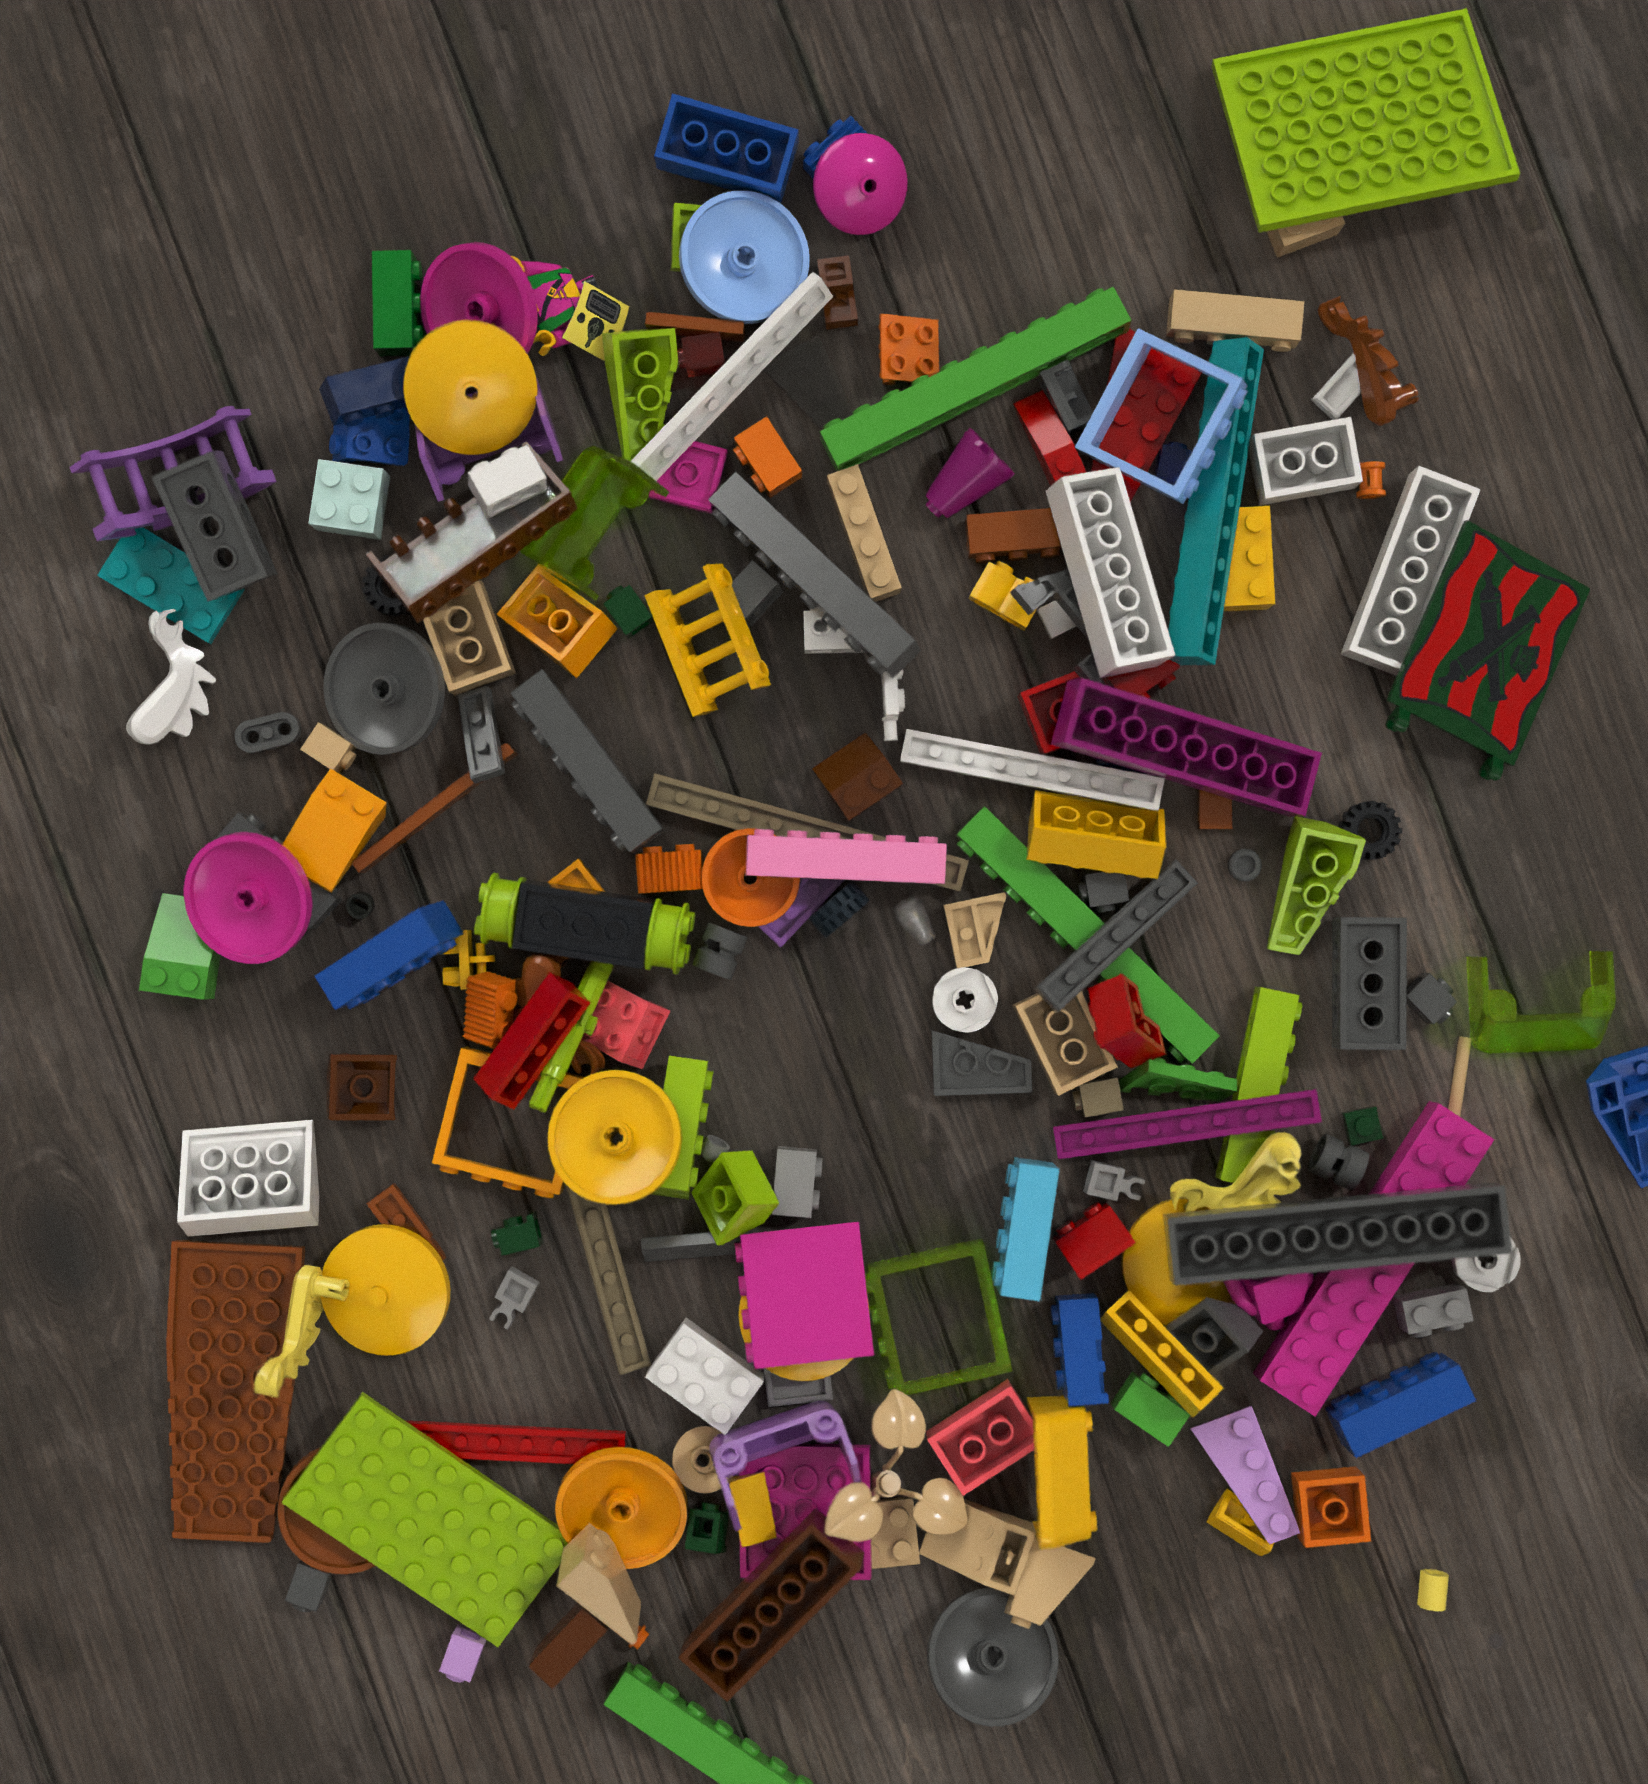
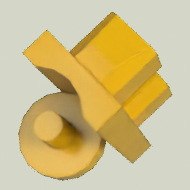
[442,930,495,990]

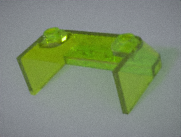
[520,446,669,601]
[1466,951,1616,1054]

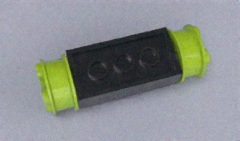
[474,873,695,975]

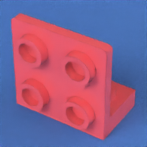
[582,981,670,1069]

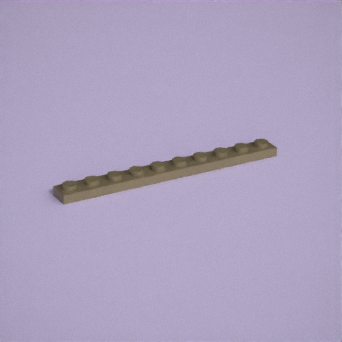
[646,773,969,892]

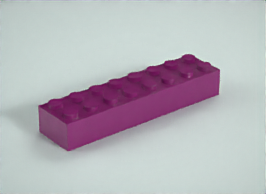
[1051,678,1322,817]

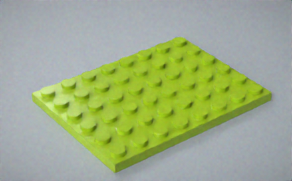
[1212,8,1520,233]

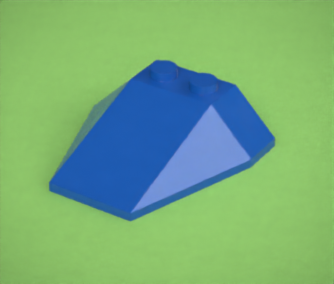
[1586,1045,1648,1188]

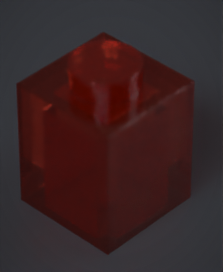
[677,332,725,378]

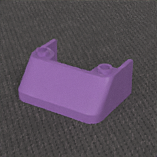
[414,377,563,502]
[709,1401,861,1531]

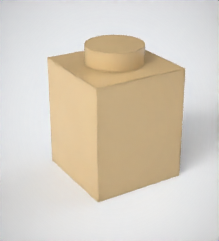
[300,722,357,773]

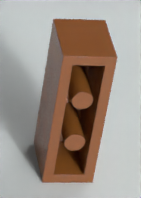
[965,508,1063,563]

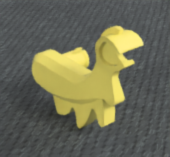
[1170,1132,1301,1212]
[254,1265,350,1397]

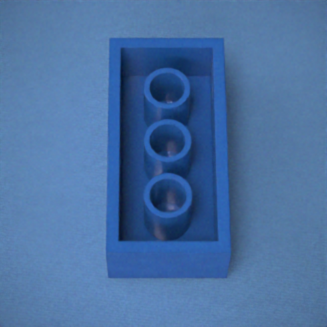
[654,93,799,204]
[315,900,464,1010]
[1325,1352,1476,1458]

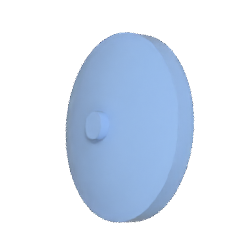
[679,191,810,324]

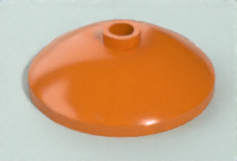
[702,828,800,927]

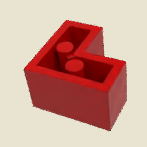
[1088,974,1166,1069]

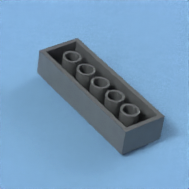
[511,669,666,855]

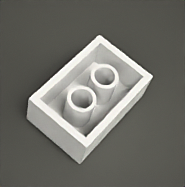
[1249,417,1363,506]
[645,1317,765,1435]

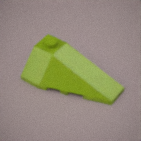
[602,328,678,467]
[1267,817,1366,955]

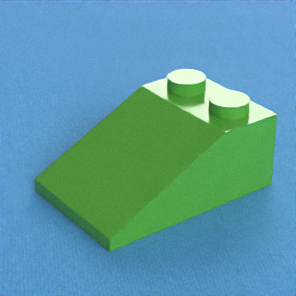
[139,893,221,1000]

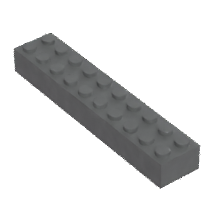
[1163,1182,1512,1285]

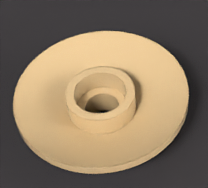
[672,1426,733,1494]

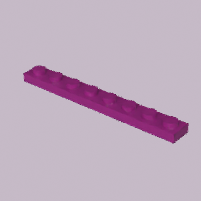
[1053,1089,1322,1159]

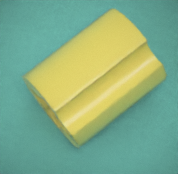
[1417,1569,1449,1611]

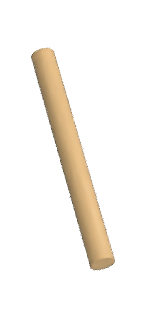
[1448,1036,1472,1117]

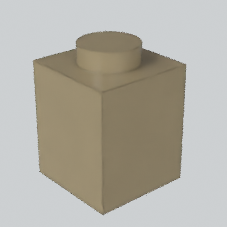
[1072,1076,1124,1117]

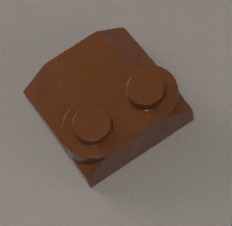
[327,1053,397,1120]

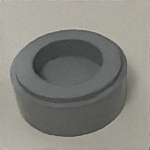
[1227,849,1262,882]

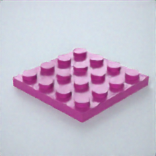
[739,1444,872,1580]

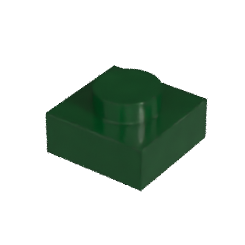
[1342,1106,1383,1145]

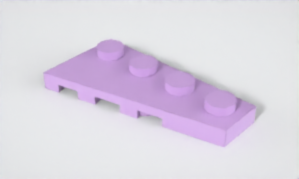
[1190,1405,1300,1544]

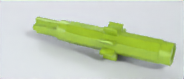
[529,961,614,1113]

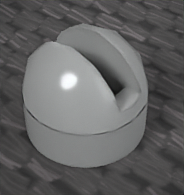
[701,1135,730,1163]

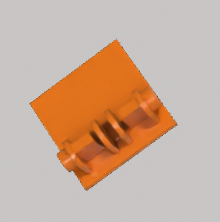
[878,313,939,385]

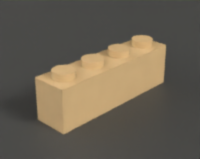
[1166,289,1304,352]
[827,464,902,602]

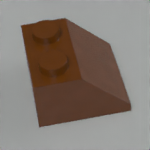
[812,732,903,822]

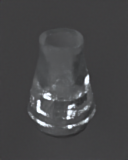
[893,895,936,946]

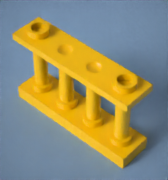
[644,563,771,717]

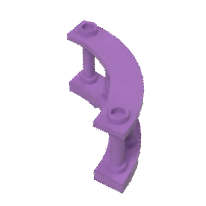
[70,406,277,541]

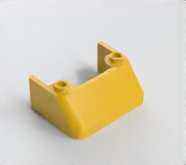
[1027,1396,1097,1549]

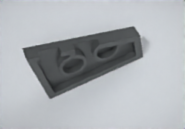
[931,1030,1032,1096]

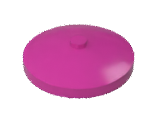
[420,242,538,354]
[184,832,312,964]

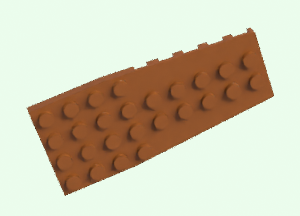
[166,1240,305,1543]

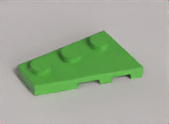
[1119,1058,1237,1102]

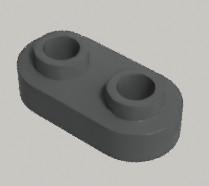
[235,712,302,754]

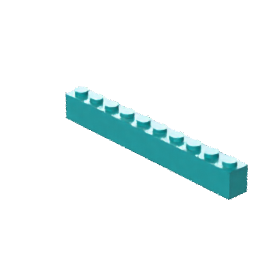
[1168,337,1264,665]

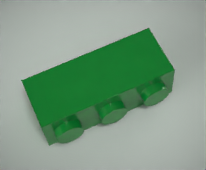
[372,250,423,356]

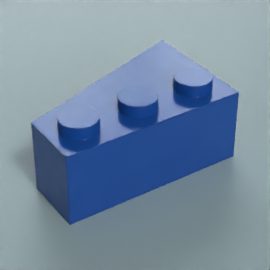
[1050,1293,1109,1406]

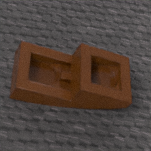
[817,255,858,330]

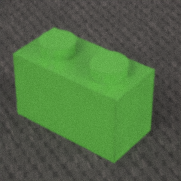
[1110,1371,1190,1447]

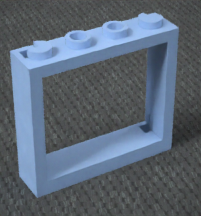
[1075,328,1248,504]

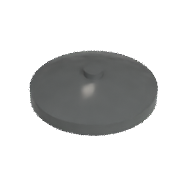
[323,623,445,755]
[927,1588,1059,1727]

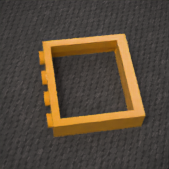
[432,1047,585,1198]

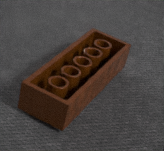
[678,1508,864,1702]

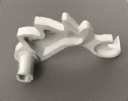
[126,609,216,745]

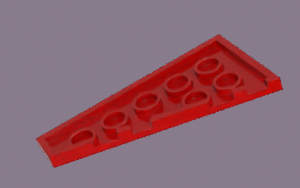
[1091,328,1202,502]

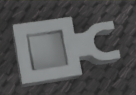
[1083,1160,1145,1201]
[489,1266,540,1330]

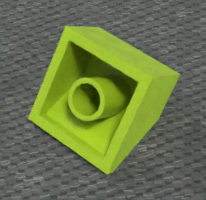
[691,1151,779,1246]

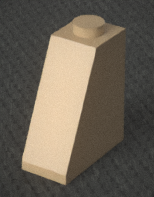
[1004,1537,1095,1629]

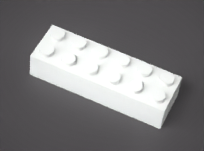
[1341,466,1480,676]
[1046,467,1175,678]

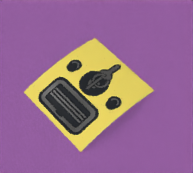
[562,281,629,361]

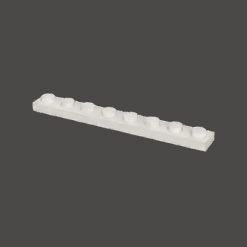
[631,272,833,484]
[900,729,1165,812]

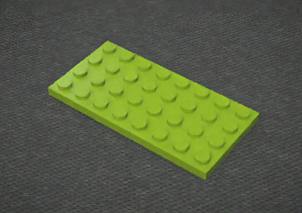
[282,1392,568,1647]

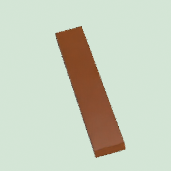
[352,743,518,873]

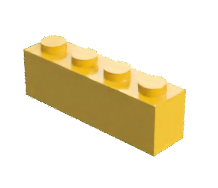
[1100,1290,1223,1417]

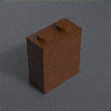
[528,1602,608,1689]

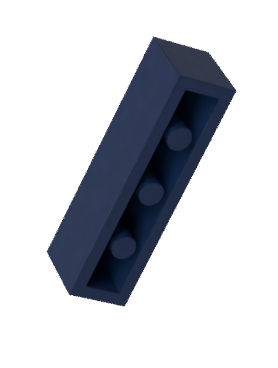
[319,356,410,427]

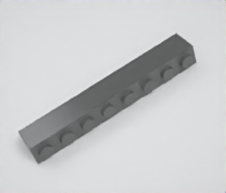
[708,472,921,679]

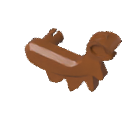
[1318,296,1419,426]
[512,952,605,1075]

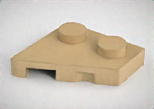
[943,892,1006,968]

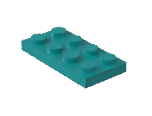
[97,527,245,644]

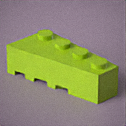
[652,1056,714,1200]

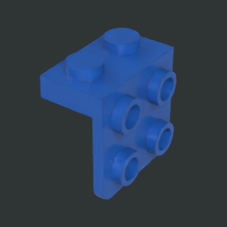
[329,407,410,466]

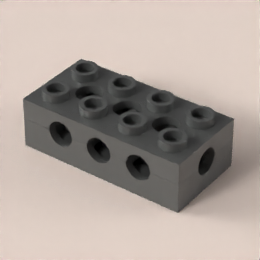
[152,451,277,601]
[1332,917,1407,1050]

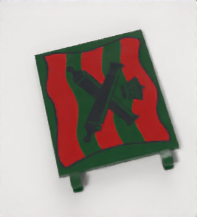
[1385,520,1590,781]

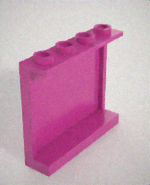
[735,1222,874,1369]

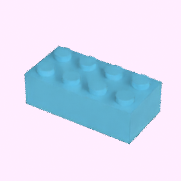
[991,1157,1059,1301]

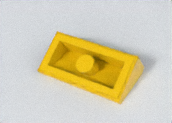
[729,1471,777,1547]
[1207,1489,1274,1556]

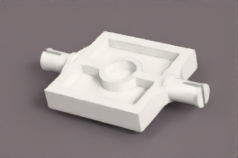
[881,669,905,741]

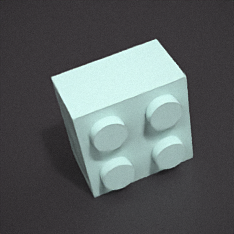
[308,459,390,540]

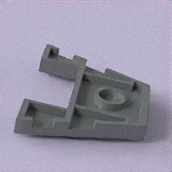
[1010,568,1103,684]

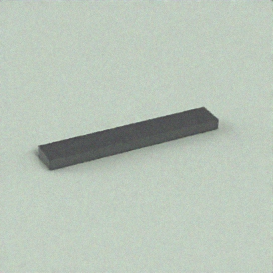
[1034,859,1198,1013]

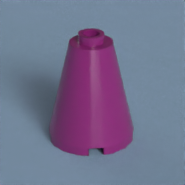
[925,428,1015,518]

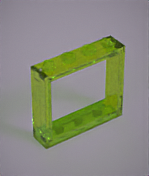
[865,1238,1013,1395]

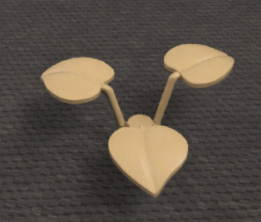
[824,1389,968,1541]

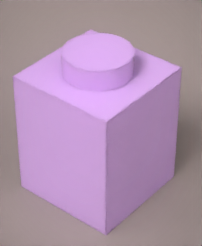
[439,1624,486,1683]

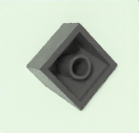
[1164,1297,1263,1376]

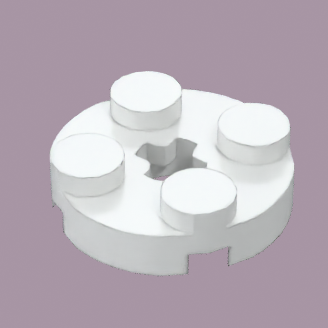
[932,967,998,1033]
[1452,1239,1521,1292]

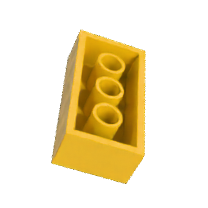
[1027,790,1166,879]

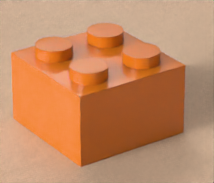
[1291,1466,1371,1548]

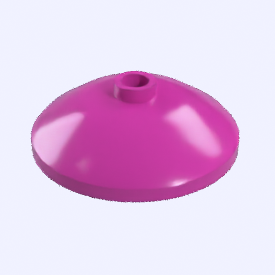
[813,133,907,235]

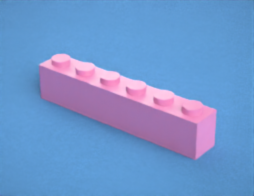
[745,829,947,884]

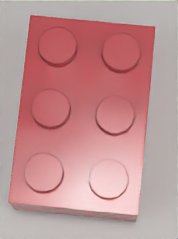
[926,1379,1034,1496]

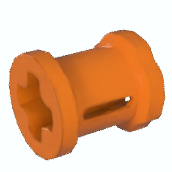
[1356,461,1386,499]

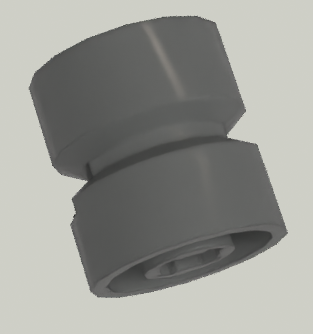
[692,922,748,980]
[1308,1133,1369,1191]

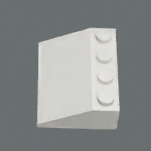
[177,1120,319,1236]

